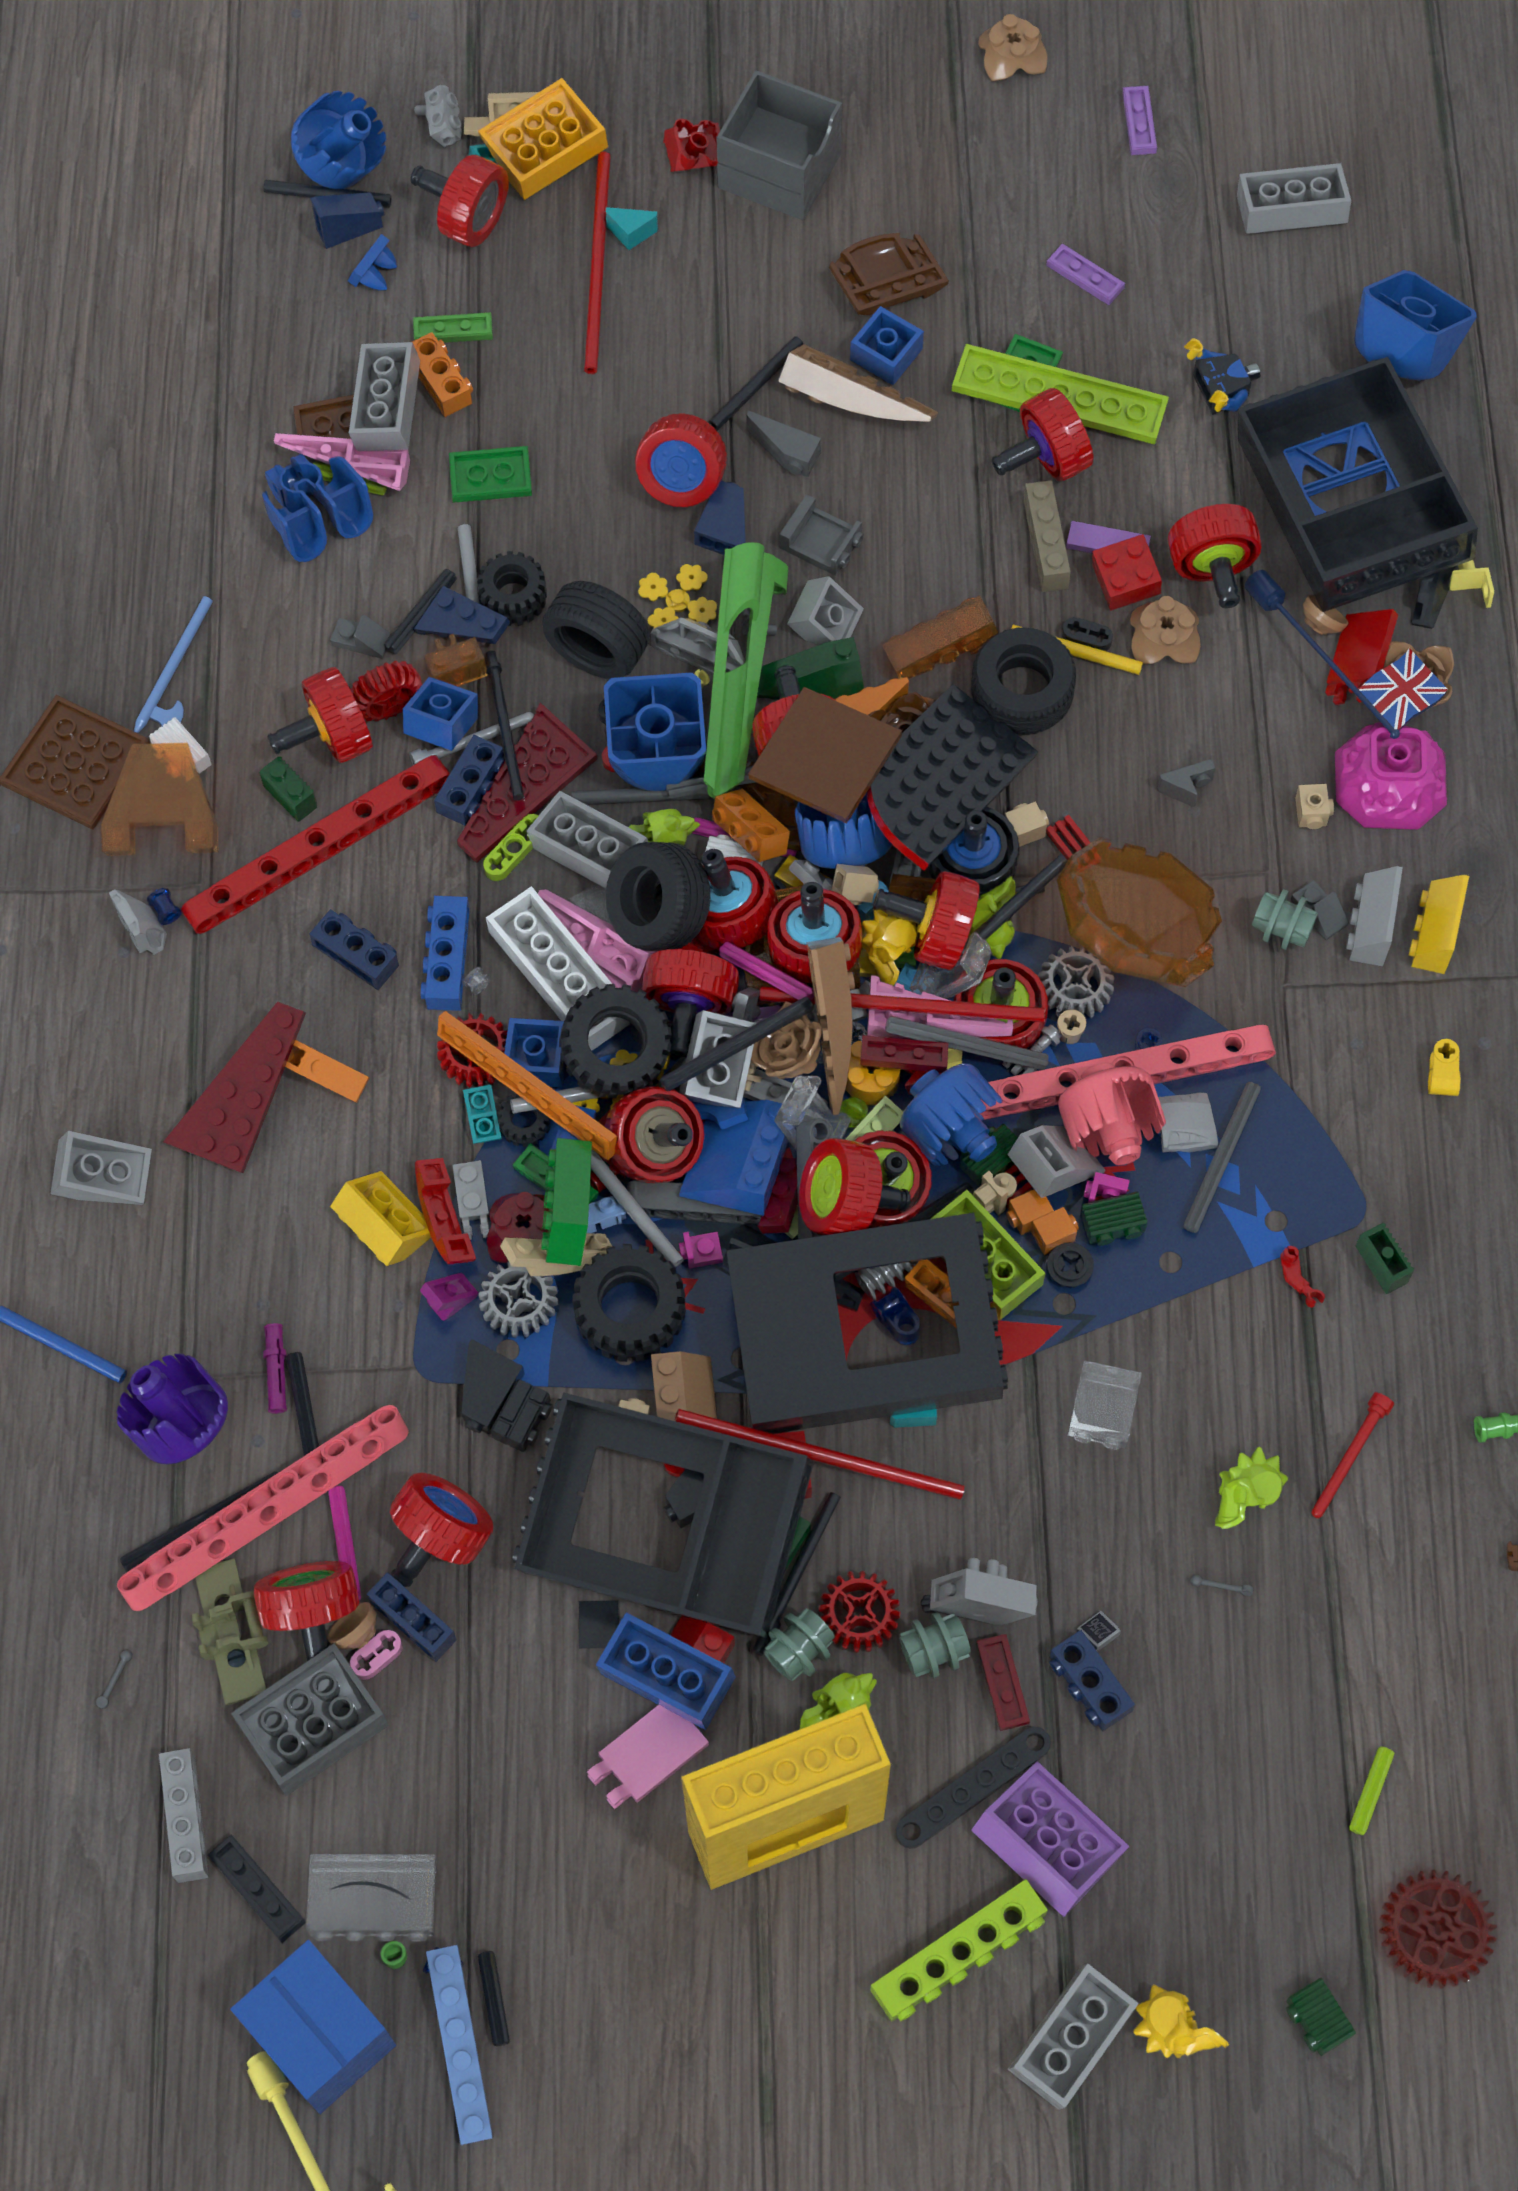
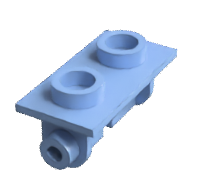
[587,1196,626,1233]

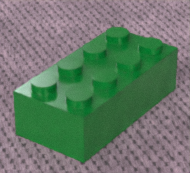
[541,1138,592,1266]

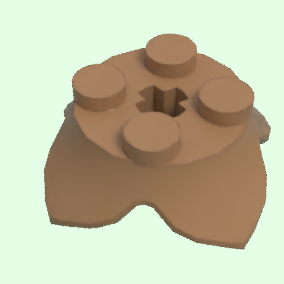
[978,14,1047,81]
[1130,596,1201,664]
[1384,641,1454,707]
[751,1002,822,1079]

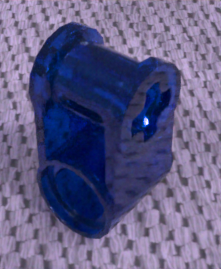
[870,1286,920,1345]

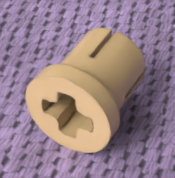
[1057,1010,1086,1044]

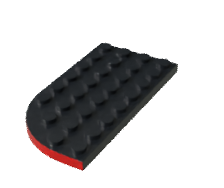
[867,684,1039,871]

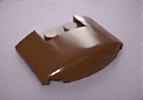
[829,233,949,315]

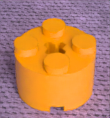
[845,1041,900,1106]

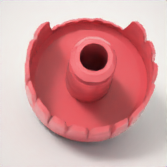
[1058,1063,1166,1165]

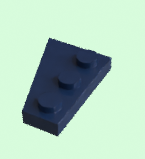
[414,586,510,644]

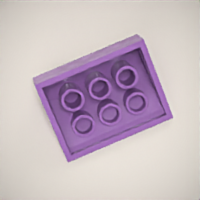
[971,1761,1129,1917]

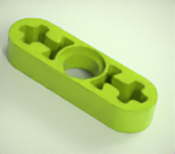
[483,814,539,881]

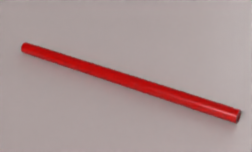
[584,152,611,374]
[760,986,1046,1022]
[674,1408,964,1500]

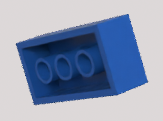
[596,1612,736,1730]

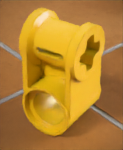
[1428,1039,1461,1096]

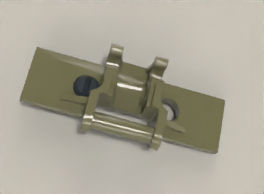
[191,1558,268,1705]

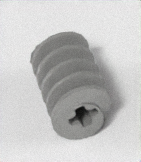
[854,1261,919,1300]

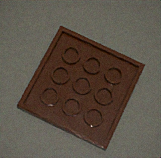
[748,687,902,824]
[0,695,151,830]

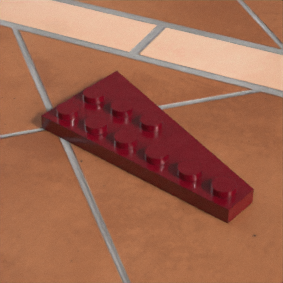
[457,703,597,863]
[163,1001,306,1173]

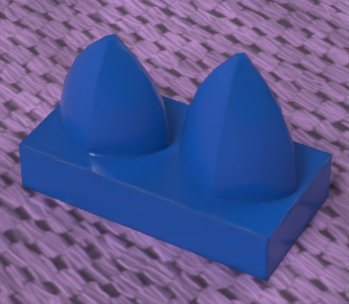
[348,234,397,290]

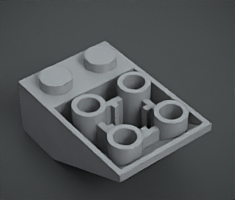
[1008,1125,1105,1198]

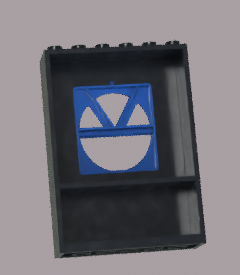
[1238,357,1478,612]

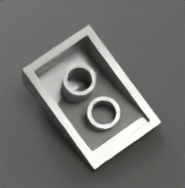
[50,1131,152,1205]

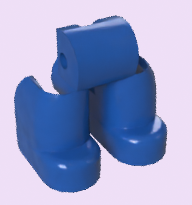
[262,454,373,562]

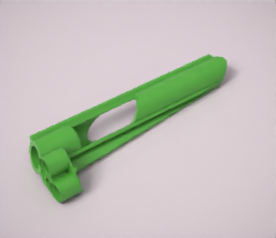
[703,542,788,798]

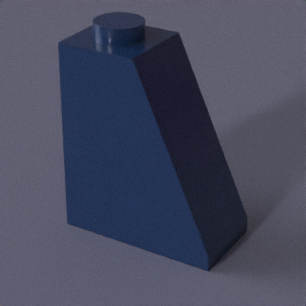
[310,192,385,249]
[694,480,746,555]

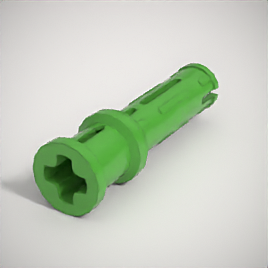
[1474,1412,1518,1443]

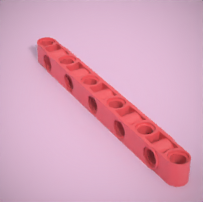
[980,1025,1276,1120]
[117,1405,409,1611]

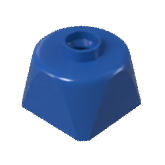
[1354,270,1477,380]
[604,673,706,791]

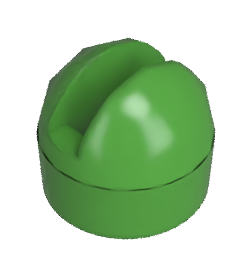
[381,1941,407,1969]

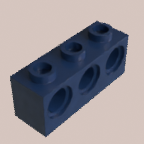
[434,735,506,826]
[309,909,399,990]
[366,1572,457,1662]
[1049,1630,1135,1731]

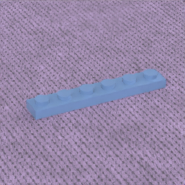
[426,1945,493,2145]

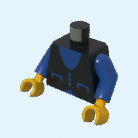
[1184,338,1260,415]

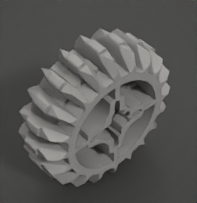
[1038,946,1114,1018]
[479,1261,558,1338]

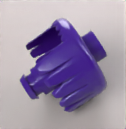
[116,1354,228,1464]

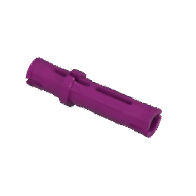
[263,1323,287,1414]

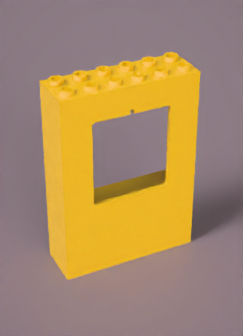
[682,1704,891,1890]

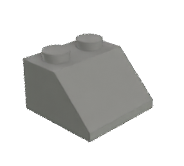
[787,576,864,645]

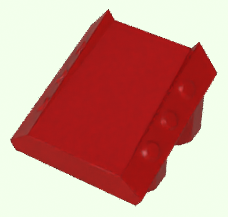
[663,119,720,172]

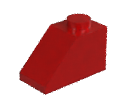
[670,1616,735,1663]

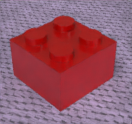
[1092,534,1162,611]

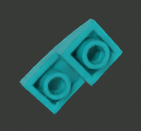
[463,1085,502,1144]

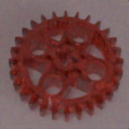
[1379,1869,1497,1989]

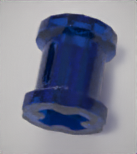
[147,888,182,925]

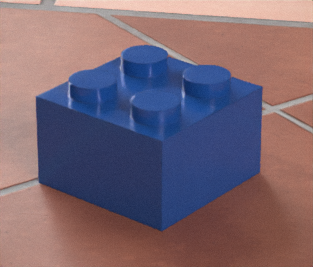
[850,306,924,385]
[403,677,478,751]
[504,1018,566,1087]

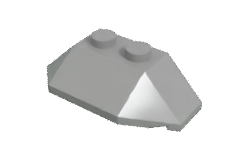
[650,618,745,675]

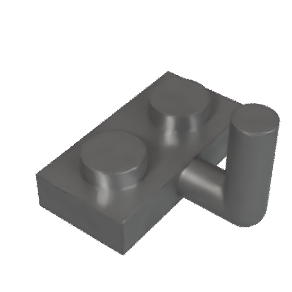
[732,987,761,1022]

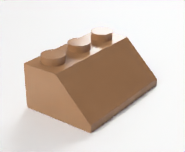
[651,1351,717,1421]

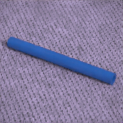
[0,1306,127,1384]

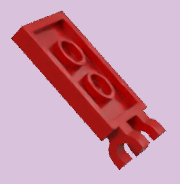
[1325,609,1398,705]

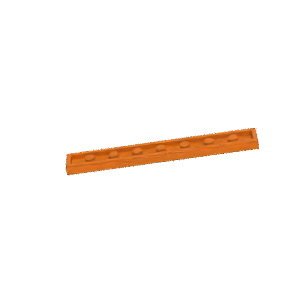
[437,1011,617,1160]

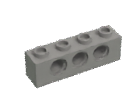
[159,1748,209,1883]

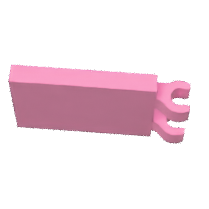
[587,1705,709,1809]

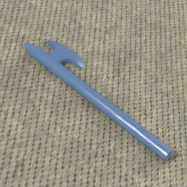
[134,596,213,733]

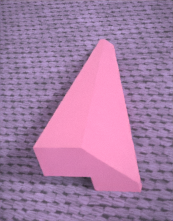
[274,433,410,491]
[538,889,660,993]
[867,975,1013,1039]

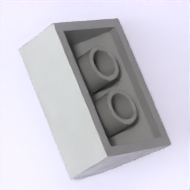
[1346,866,1403,966]
[679,1010,757,1108]

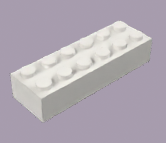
[486,886,630,1051]

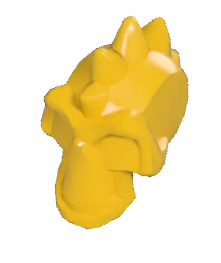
[861,910,918,986]
[1133,1985,1229,2058]

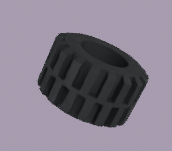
[477,551,547,626]

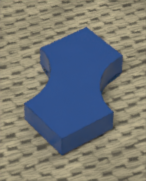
[692,1098,749,1130]

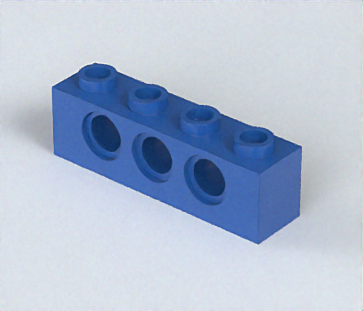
[421,896,470,1011]

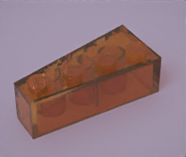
[883,595,998,679]

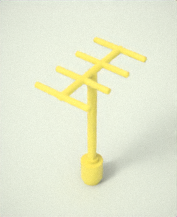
[247,2051,396,2191]

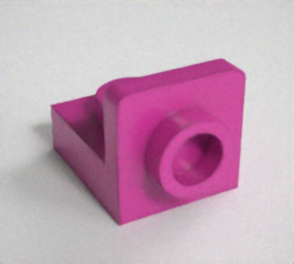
[1084,1172,1130,1203]
[678,1232,723,1269]

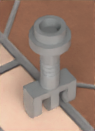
[1002,1024,1062,1076]

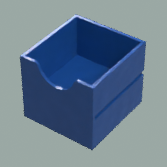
[230,1939,397,2114]

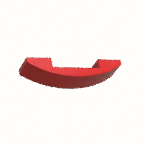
[415,1158,476,1264]

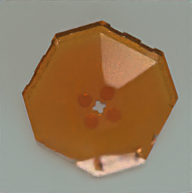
[1057,837,1222,987]

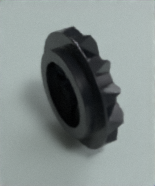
[1047,1242,1094,1288]

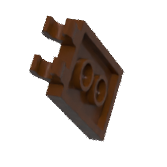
[293,394,354,456]

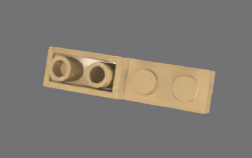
[500,1233,612,1276]

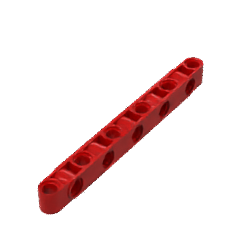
[181,755,450,934]

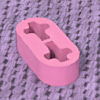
[350,1630,402,1680]

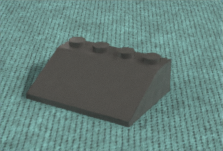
[231,1643,389,1796]

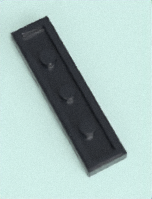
[208,1834,306,1944]

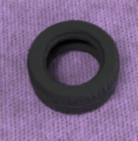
[542,580,650,679]

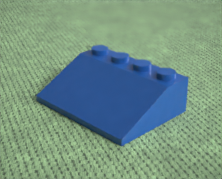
[679,1100,795,1216]

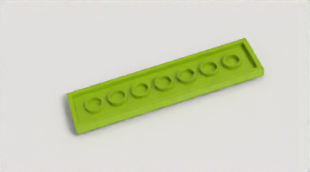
[952,344,1169,445]

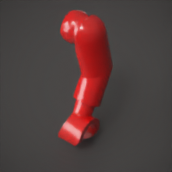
[1281,1246,1325,1308]

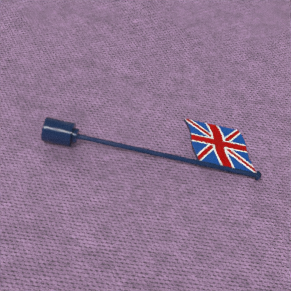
[1245,570,1448,739]

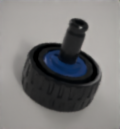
[928,807,1020,894]

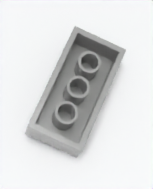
[1237,163,1351,234]
[349,342,420,451]
[527,791,648,888]
[1008,1963,1139,2110]

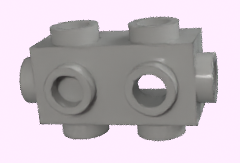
[415,85,463,147]

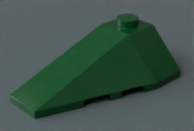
[757,637,864,699]

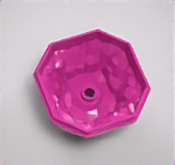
[1335,722,1447,830]

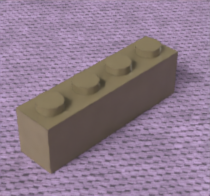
[1024,480,1071,592]

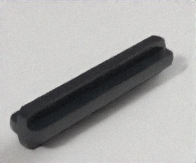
[478,1951,510,2046]

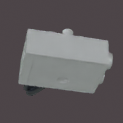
[921,1558,1038,1626]

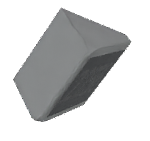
[1077,1611,1121,1652]

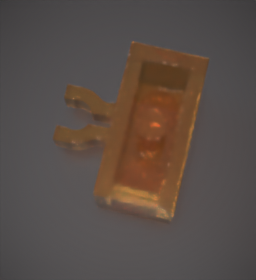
[424,633,487,687]

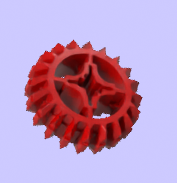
[350,661,422,722]
[437,1013,508,1089]
[819,1570,901,1653]

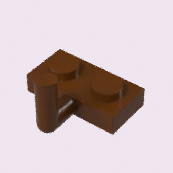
[889,873,936,927]

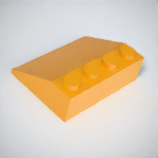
[478,78,608,200]

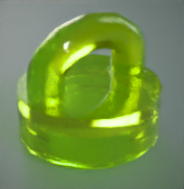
[840,1097,868,1127]

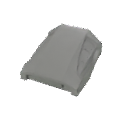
[109,889,167,955]
[1158,1093,1219,1152]

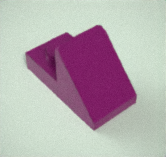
[420,1272,479,1321]

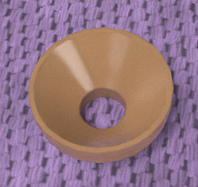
[1303,595,1348,635]
[327,1602,376,1650]

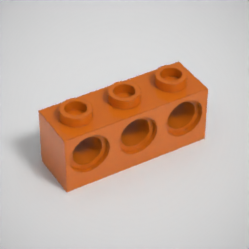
[412,332,473,417]
[712,789,790,862]
[905,1259,959,1329]

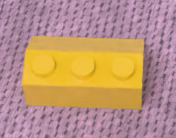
[1408,875,1469,974]
[330,1171,431,1266]

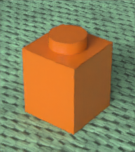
[1006,1189,1054,1235]
[1031,1207,1079,1256]

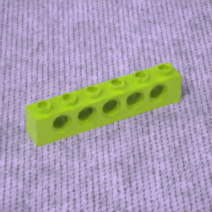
[870,1879,1048,2022]

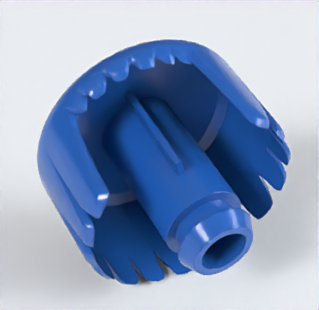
[291,91,386,189]
[795,792,892,869]
[900,1063,1003,1166]

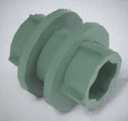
[1252,889,1318,950]
[764,1608,835,1681]
[899,1612,971,1679]

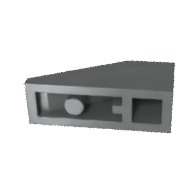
[746,411,821,477]

